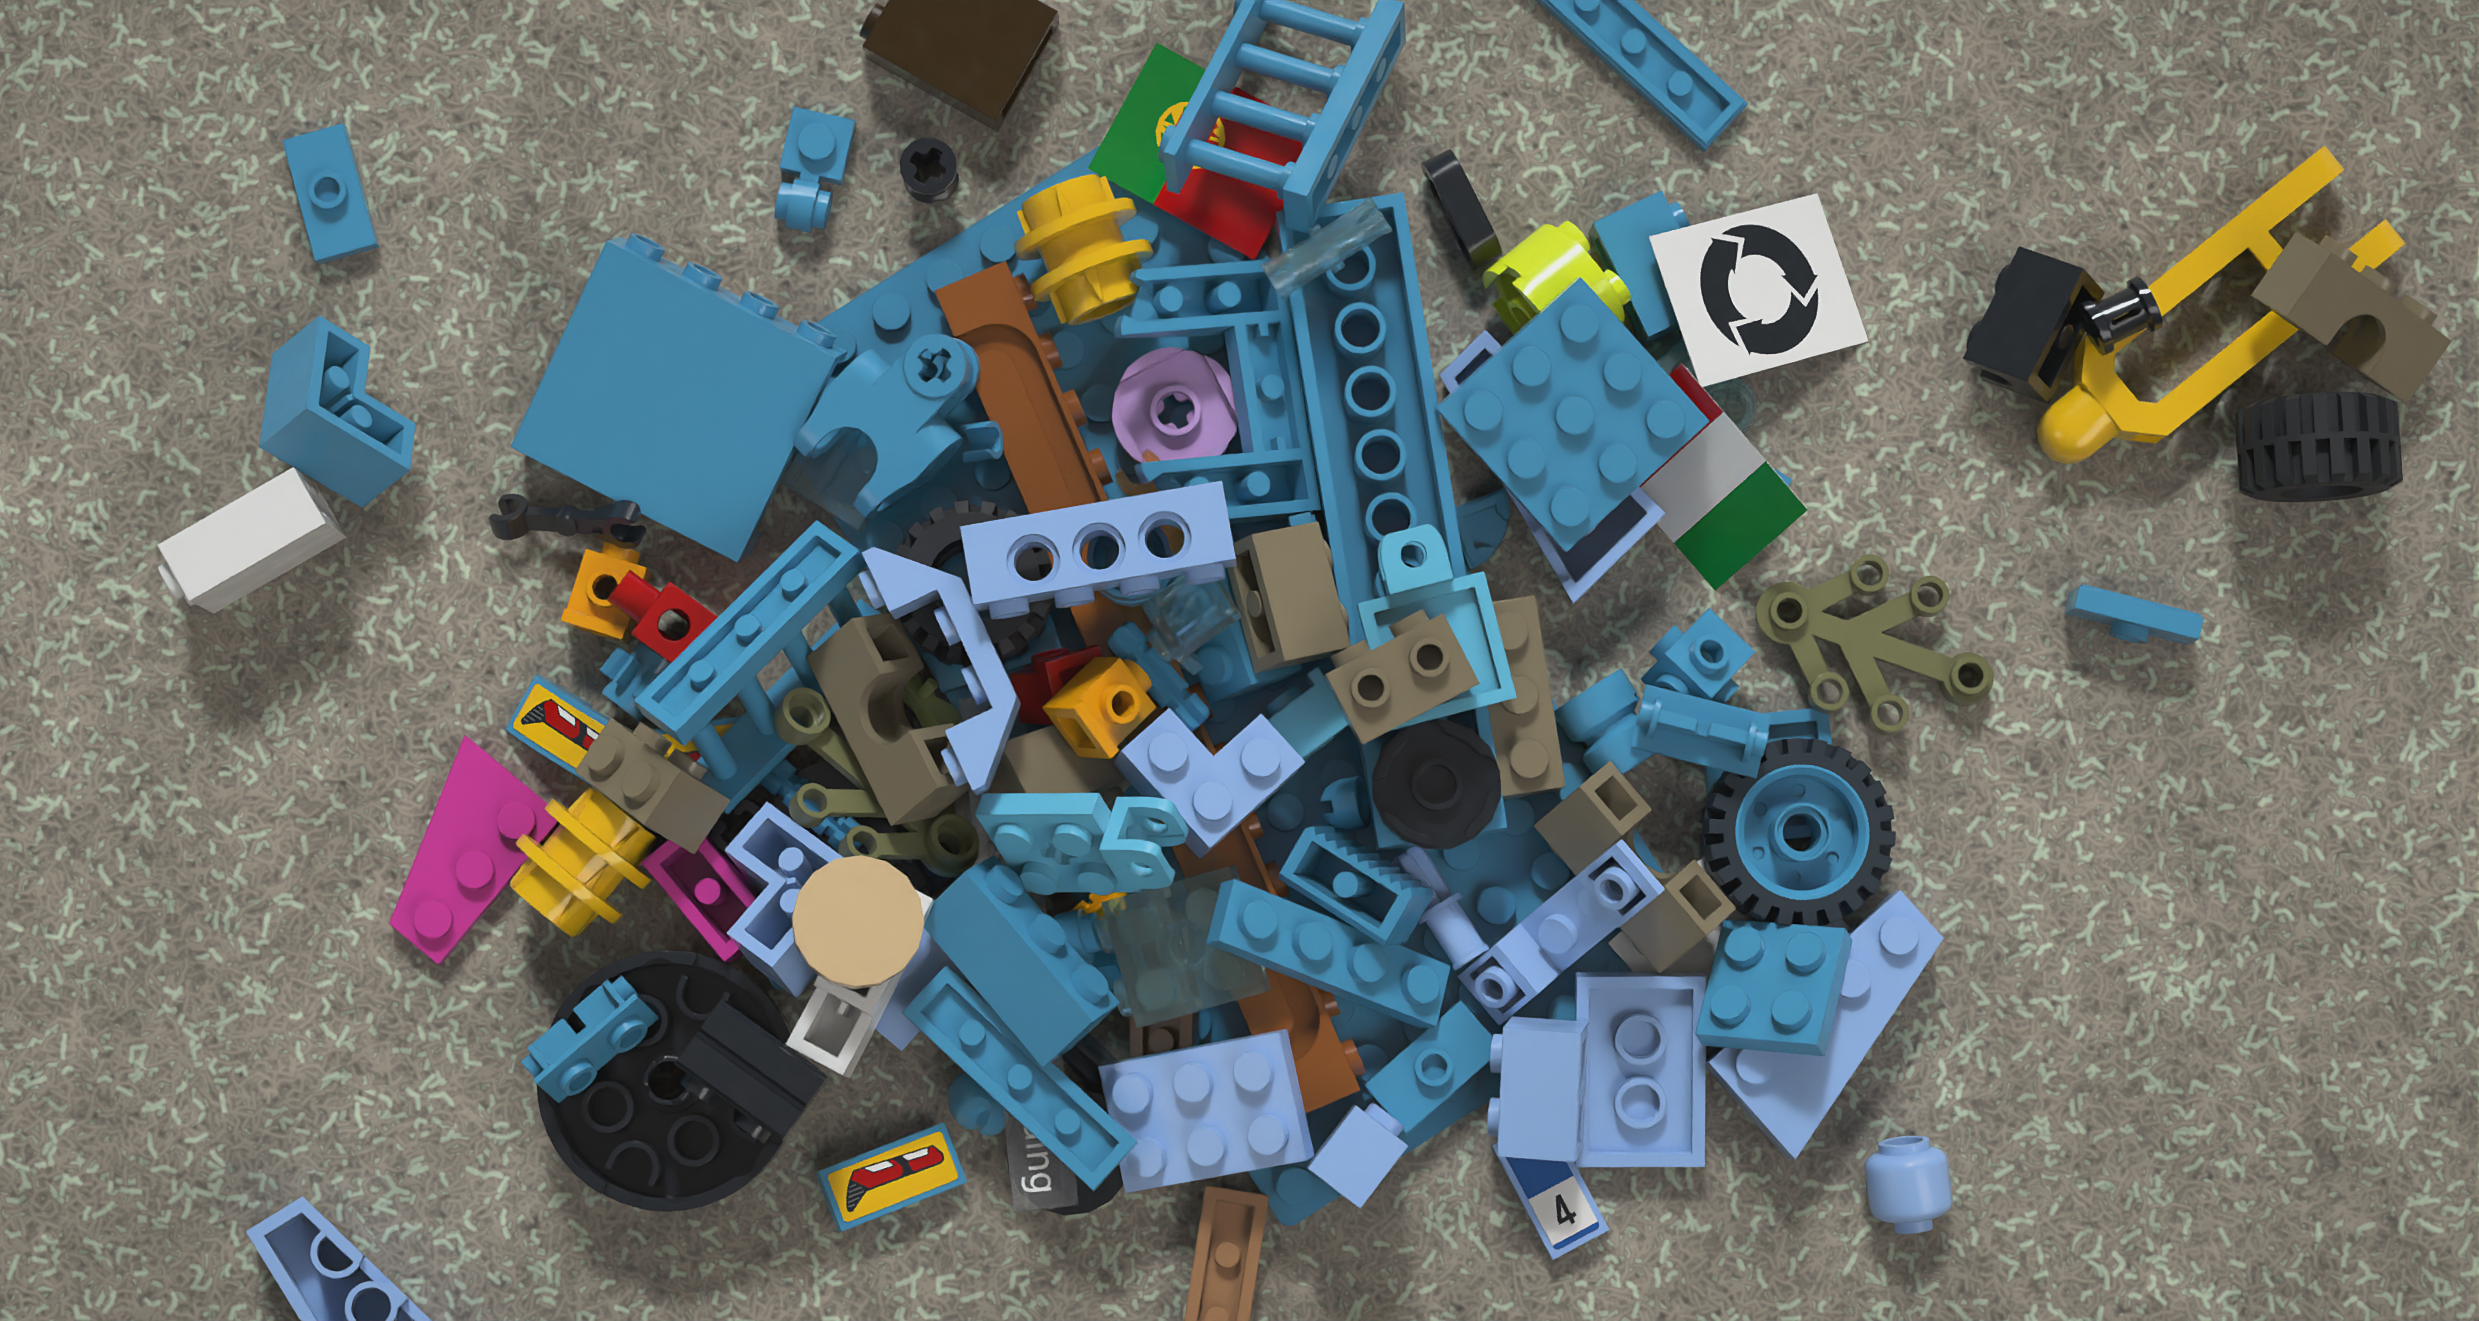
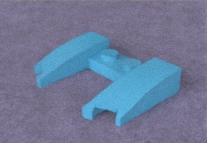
[1114,258,1321,527]

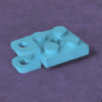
[1357,524,1517,730]
[975,793,1189,895]

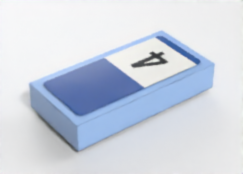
[1491,1142,1609,1260]

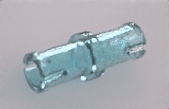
[1261,196,1393,301]

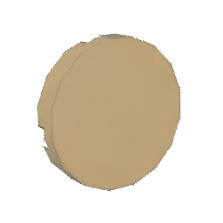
[791,855,924,989]

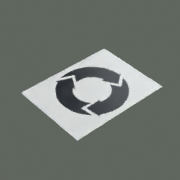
[1649,193,1868,387]

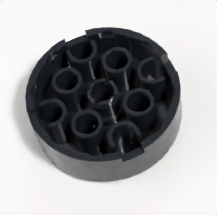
[537,950,799,1212]

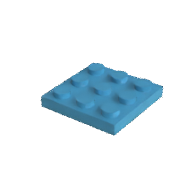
[1435,277,1710,552]

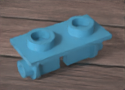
[1630,684,1772,779]
[521,976,659,1103]

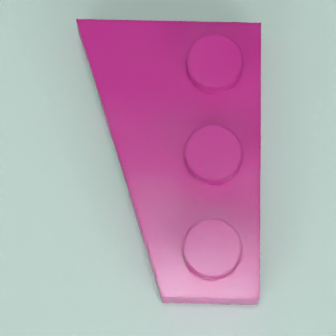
[389,735,560,965]

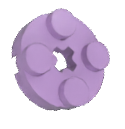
[1112,347,1238,464]

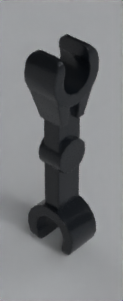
[488,493,647,549]

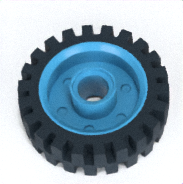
[1699,738,1896,926]

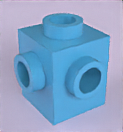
[1640,608,1755,704]

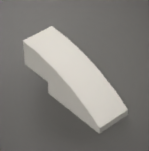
[785,890,934,1078]

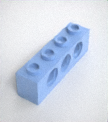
[960,481,1237,619]

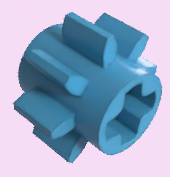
[599,642,670,721]

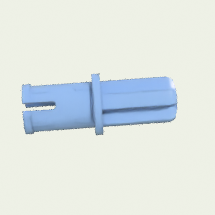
[1391,846,1489,971]

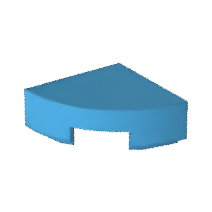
[1455,487,1510,571]

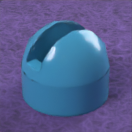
[1320,776,1371,830]

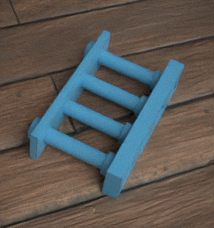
[1158,0,1406,235]
[633,520,881,815]

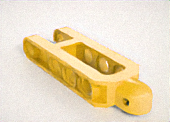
[2036,146,2406,464]

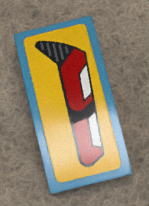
[505,674,610,784]
[815,1122,967,1233]

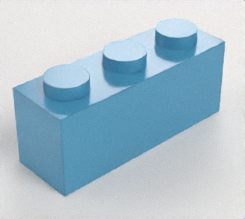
[924,855,1120,1067]

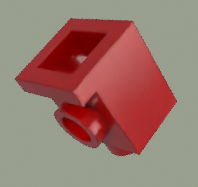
[1009,645,1113,725]

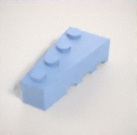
[246,1196,432,1321]

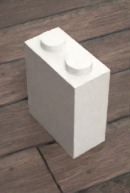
[157,467,346,613]

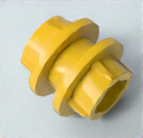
[1013,174,1154,326]
[510,786,658,938]

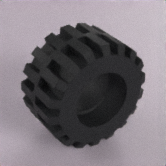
[2235,392,2403,502]
[895,500,1055,668]

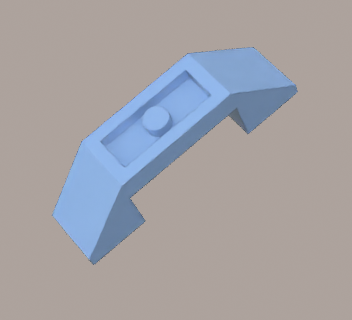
[858,547,1021,796]
[1457,839,1665,1025]

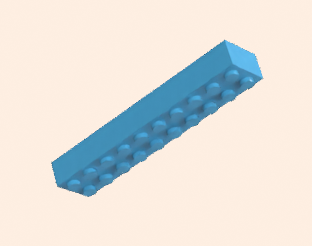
[1275,192,1508,852]

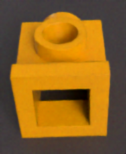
[561,542,652,645]
[1042,657,1157,759]

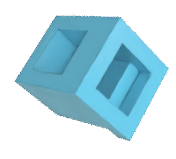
[1266,667,1350,761]

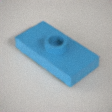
[282,123,380,264]
[2064,584,2204,645]
[1363,1000,1493,1134]

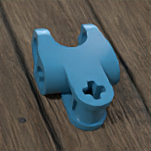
[793,333,981,519]

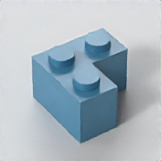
[259,315,416,508]

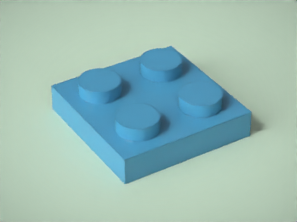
[1695,919,1853,1057]

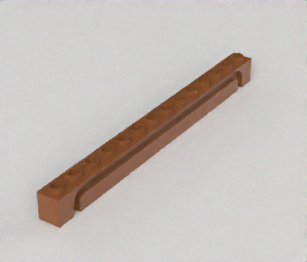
[935,261,1366,1114]

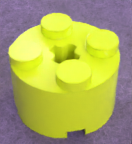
[1482,221,1631,335]

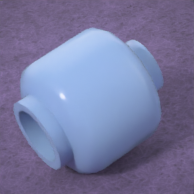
[1864,1136,1953,1234]

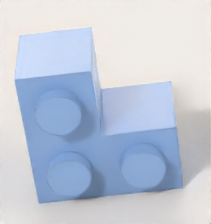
[1113,708,1305,859]
[725,802,844,999]

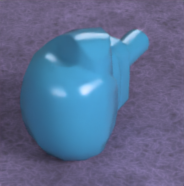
[948,1072,1010,1136]

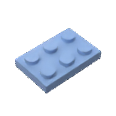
[1575,972,1706,1167]
[1098,1029,1314,1193]

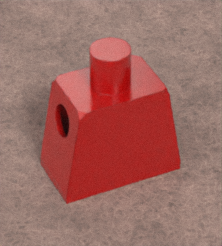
[607,569,718,664]

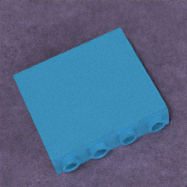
[510,233,848,563]

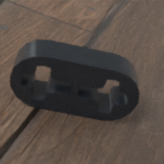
[1421,149,1503,270]

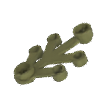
[1755,554,1994,735]
[773,687,979,878]

